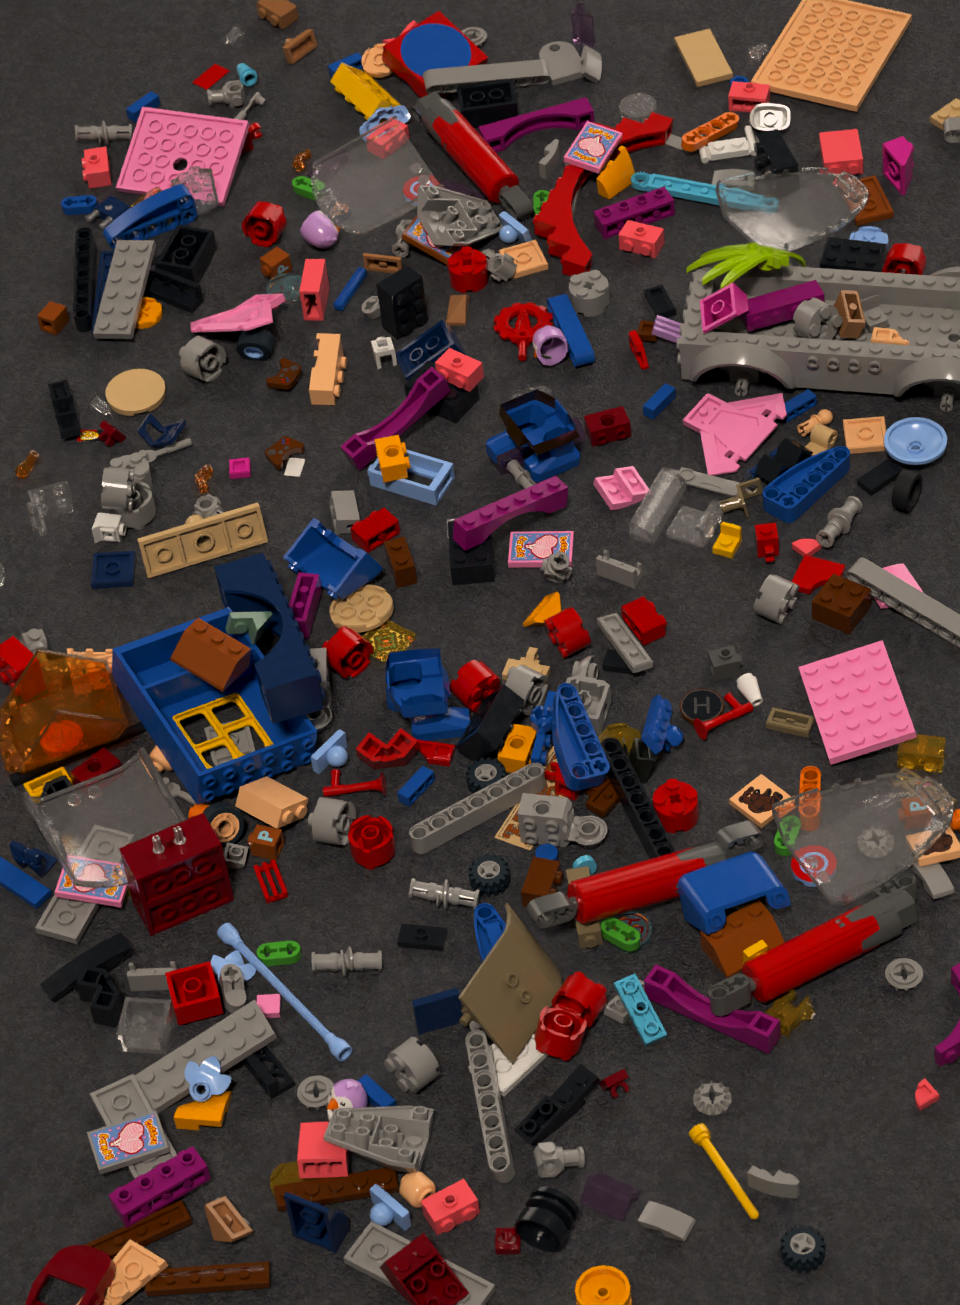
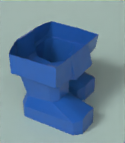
[385,648,470,741]

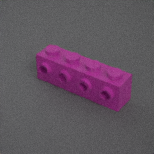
[593,187,675,240]
[740,280,825,332]
[108,1146,211,1228]

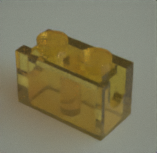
[897,734,946,773]

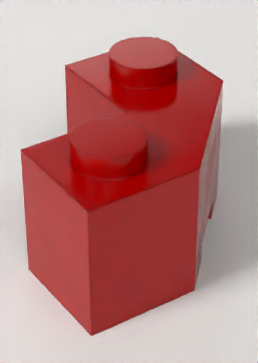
[356,728,419,770]

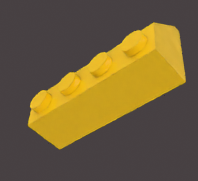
[330,63,401,124]

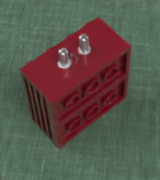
[119,813,234,936]

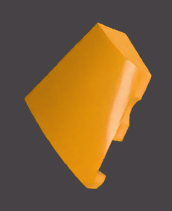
[596,146,635,200]
[174,1091,232,1130]

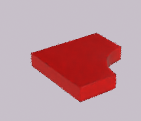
[791,555,845,595]

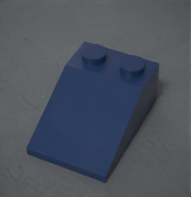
[396,319,466,380]
[284,1192,350,1253]

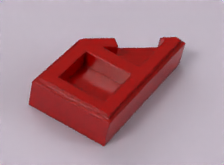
[628,330,649,370]
[417,739,456,767]

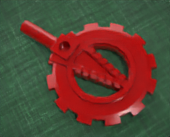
[493,302,553,361]

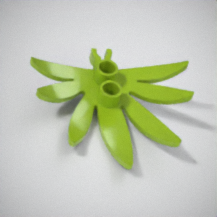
[686,243,806,289]

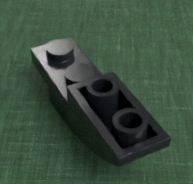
[514,1064,600,1145]

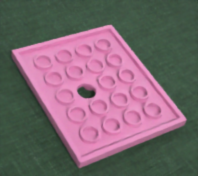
[116,107,250,206]

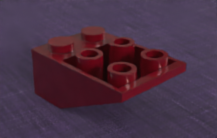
[379,1233,469,1305]

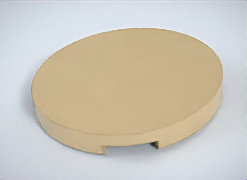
[106,369,166,416]
[329,585,394,633]

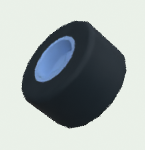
[236,327,275,361]

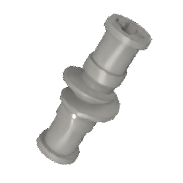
[75,121,132,145]
[816,496,863,547]
[409,878,480,910]
[311,947,382,977]

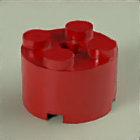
[242,201,287,247]
[882,243,926,275]
[447,246,489,293]
[544,607,591,659]
[322,626,373,678]
[450,660,500,713]
[652,779,699,833]
[348,815,396,870]
[552,971,607,1028]
[534,1004,587,1061]

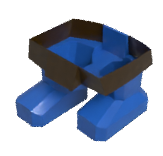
[486,389,581,482]

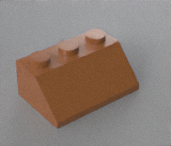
[170,618,251,692]
[700,899,785,978]

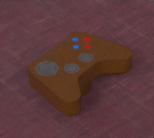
[266,358,302,390]
[265,436,305,470]

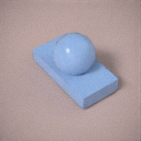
[499,211,532,244]
[311,729,348,774]
[369,1184,411,1231]

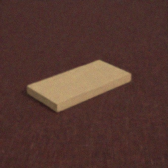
[674,29,733,87]

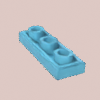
[613,973,667,1047]

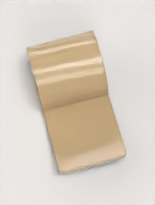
[805,423,838,456]

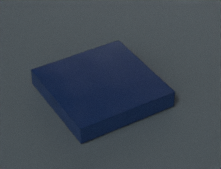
[91,551,136,589]
[412,988,463,1035]

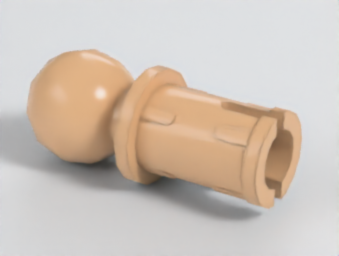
[797,409,833,437]

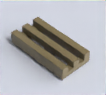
[766,707,815,738]

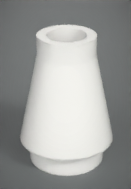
[736,673,763,707]

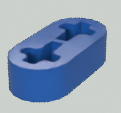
[61,195,98,215]

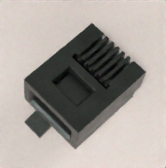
[623,737,655,783]

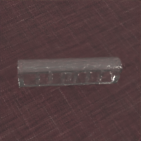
[629,467,687,544]

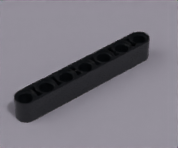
[73,227,96,333]
[601,737,675,859]

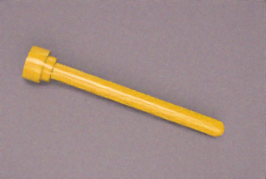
[689,1123,759,1220]

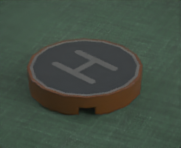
[680,689,724,726]

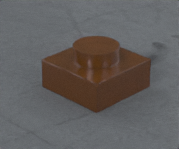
[637,320,658,342]

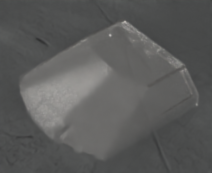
[311,116,445,236]
[22,747,186,888]

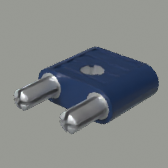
[86,195,130,230]

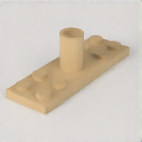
[137,502,268,578]

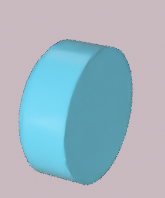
[573,855,597,876]

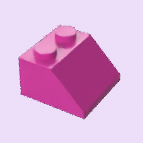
[882,136,914,195]
[700,283,749,333]

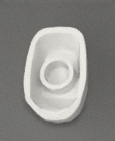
[750,103,791,131]

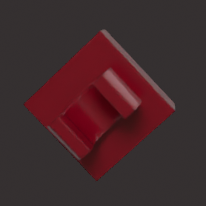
[98,420,126,447]
[599,1069,629,1099]
[495,1227,521,1255]

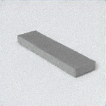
[597,613,653,673]

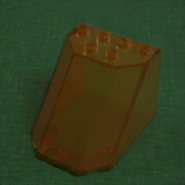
[0,649,128,773]

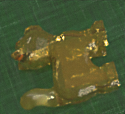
[765,990,816,1037]

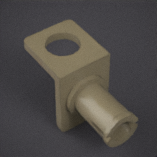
[719,478,763,517]

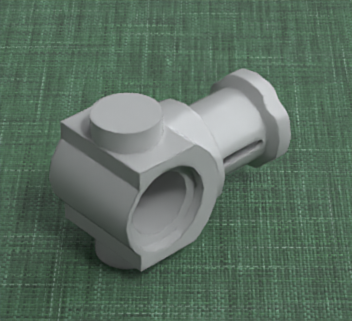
[207,80,245,108]
[392,219,415,258]
[482,249,517,282]
[192,494,224,518]
[540,551,572,584]
[20,628,53,673]
[533,1142,585,1178]

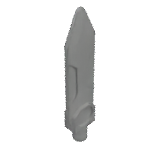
[668,467,752,497]

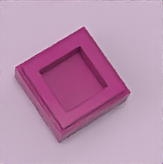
[229,458,251,479]

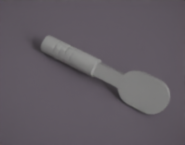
[235,92,266,120]
[138,438,192,464]
[160,778,213,805]

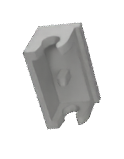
[329,490,360,535]
[596,550,645,588]
[127,961,178,991]

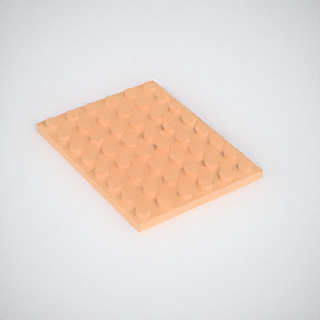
[751,0,912,112]

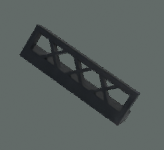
[144,265,204,313]
[242,1045,295,1099]

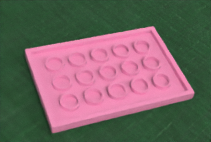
[798,640,917,765]

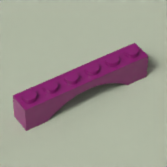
[479,97,595,153]
[340,367,451,471]
[453,476,568,551]
[644,964,781,1054]

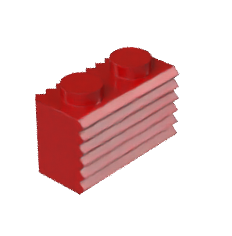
[350,507,400,553]
[621,596,667,646]

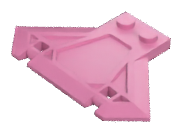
[191,294,286,332]
[683,393,787,476]

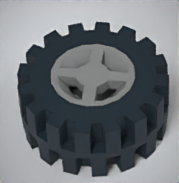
[466,757,506,794]
[469,854,511,897]
[780,1225,826,1274]

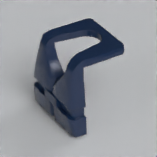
[137,414,187,447]
[9,840,57,877]

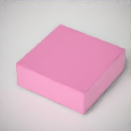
[257,994,281,1018]

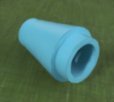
[237,63,257,86]

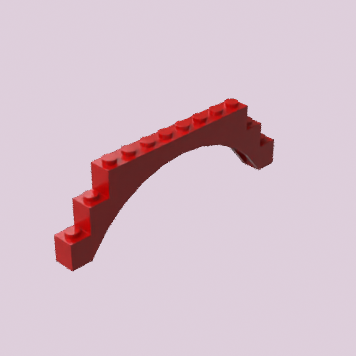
[533,112,673,276]

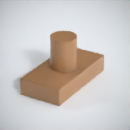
[282,29,318,64]

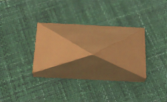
[363,253,403,273]
[446,295,470,326]
[204,1196,252,1242]

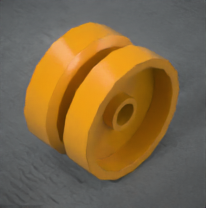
[575,1265,632,1305]

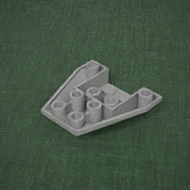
[417,186,503,246]
[324,1106,434,1173]

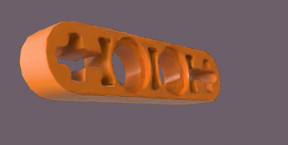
[681,112,739,152]

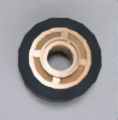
[203,802,245,847]

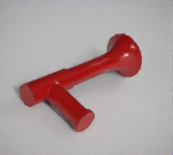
[694,693,753,740]
[323,769,386,797]

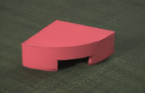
[792,539,822,557]
[915,1078,939,1111]

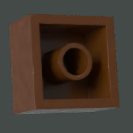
[811,574,871,635]

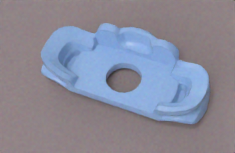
[359,105,410,141]

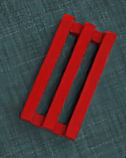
[253,859,288,904]

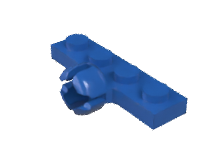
[530,691,556,765]
[641,694,684,755]

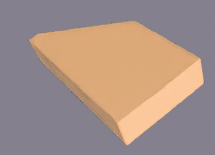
[871,327,909,345]

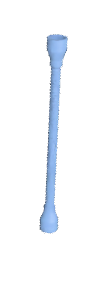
[217,923,353,1062]

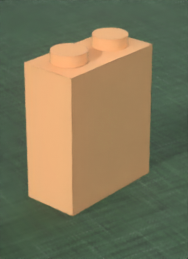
[235,776,309,829]

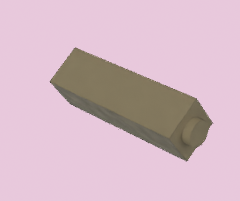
[566,866,603,949]

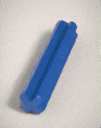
[333,267,367,311]

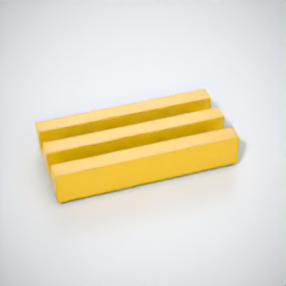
[23,766,73,803]

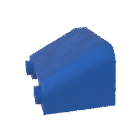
[283,518,384,601]
[677,851,791,934]

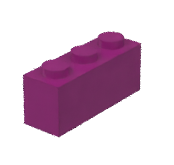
[289,573,322,639]

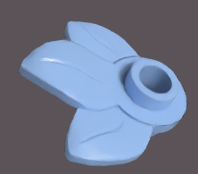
[211,950,256,989]
[185,1056,232,1102]

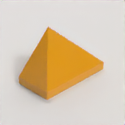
[522,592,561,627]

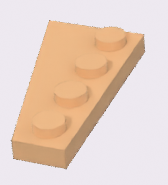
[76,1239,169,1305]

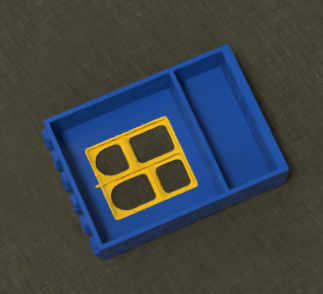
[112,607,317,805]

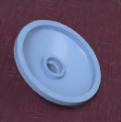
[884,417,947,465]

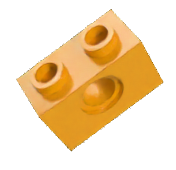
[374,435,411,482]
[497,723,537,773]

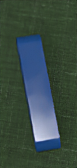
[547,294,595,368]

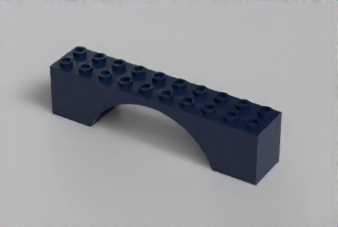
[214,553,326,724]

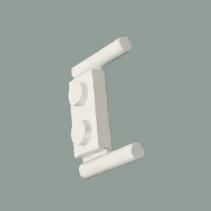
[699,125,756,163]

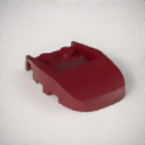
[25,1245,116,1305]

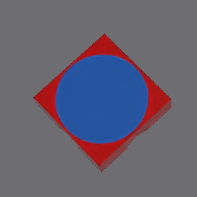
[382,11,488,99]

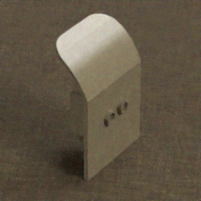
[458,903,562,1063]

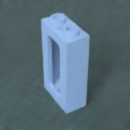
[368,449,455,506]

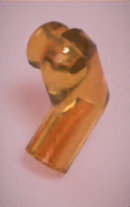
[292,149,312,172]
[15,450,39,479]
[195,465,213,494]

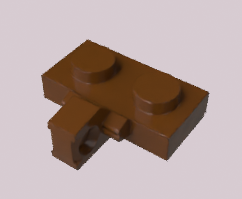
[582,778,628,818]

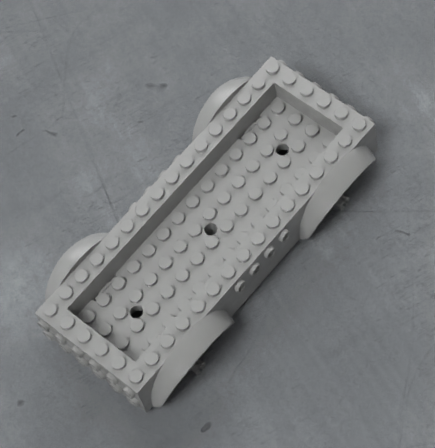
[677,261,960,412]

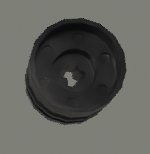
[515,1186,579,1252]

